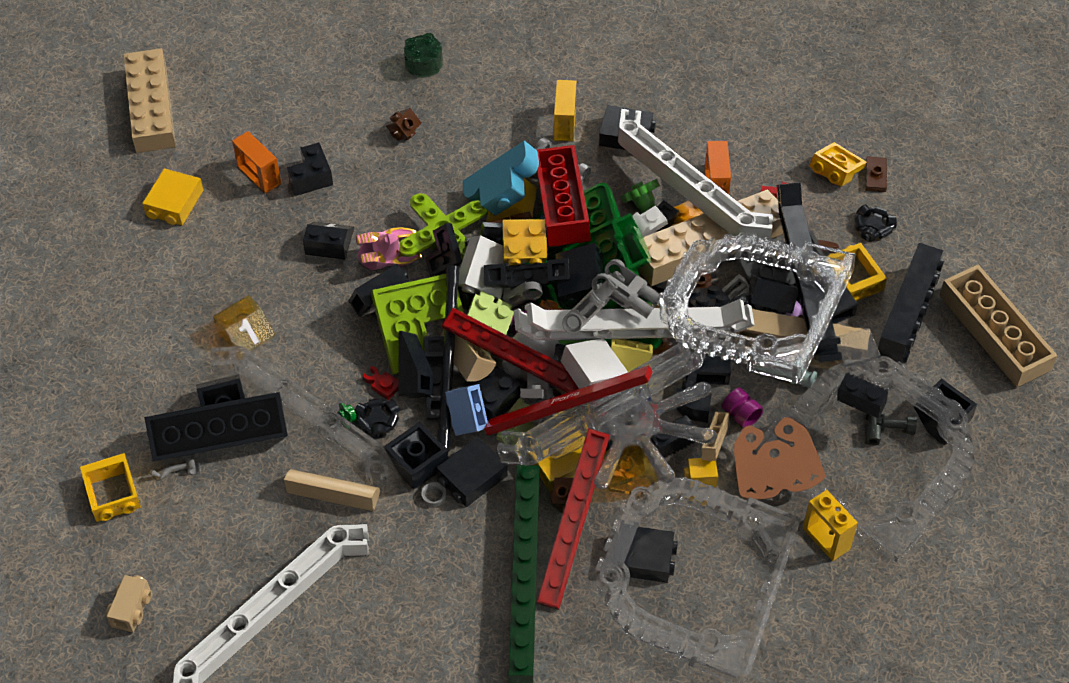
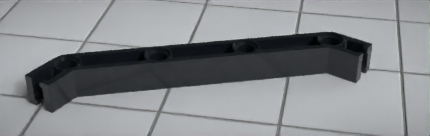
[776,183,842,362]

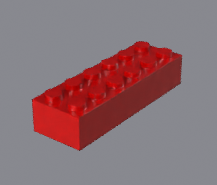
[537,145,591,247]

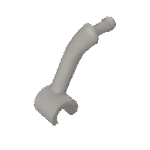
[149,458,201,480]

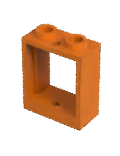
[232,131,282,194]
[704,141,731,194]

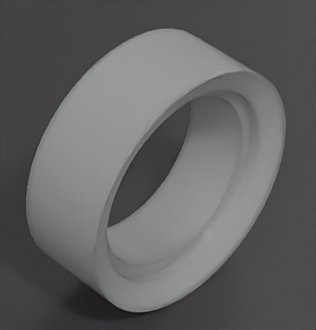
[421,482,446,507]

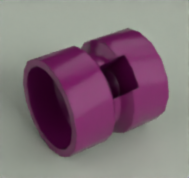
[721,387,764,428]

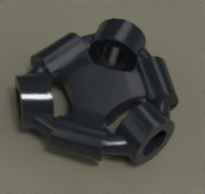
[855,204,897,242]
[355,398,400,439]

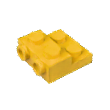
[809,142,867,187]
[502,219,547,265]

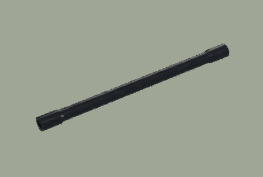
[437,265,460,452]

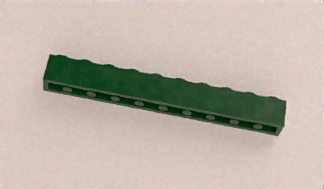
[509,465,540,683]

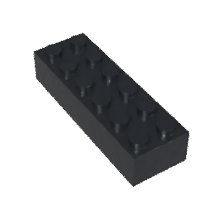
[875,243,945,369]
[144,392,288,462]

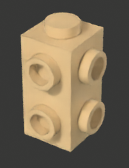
[106,575,152,633]

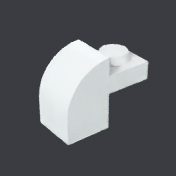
[632,206,668,237]

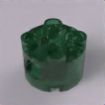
[404,33,443,78]

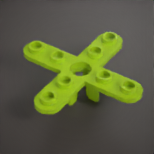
[399,193,488,261]

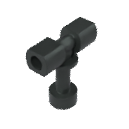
[865,413,917,445]

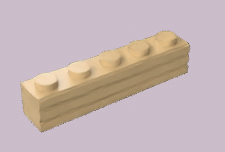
[701,412,730,461]

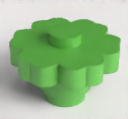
[620,178,660,213]

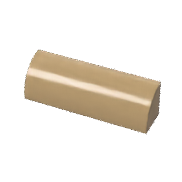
[440,329,496,381]
[284,469,380,511]

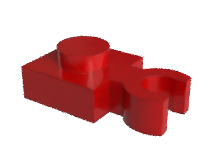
[363,366,399,400]

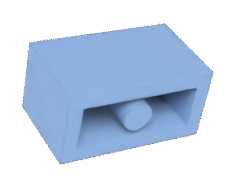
[445,384,488,436]

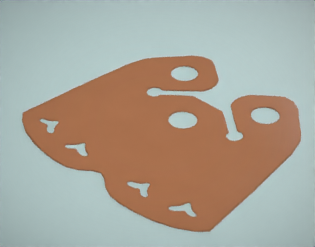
[734,417,826,499]

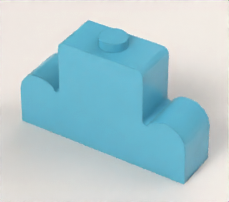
[463,141,539,216]

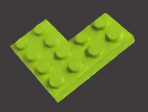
[371,274,464,375]

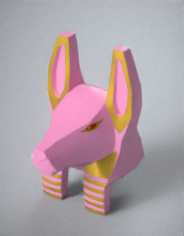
[355,227,422,270]

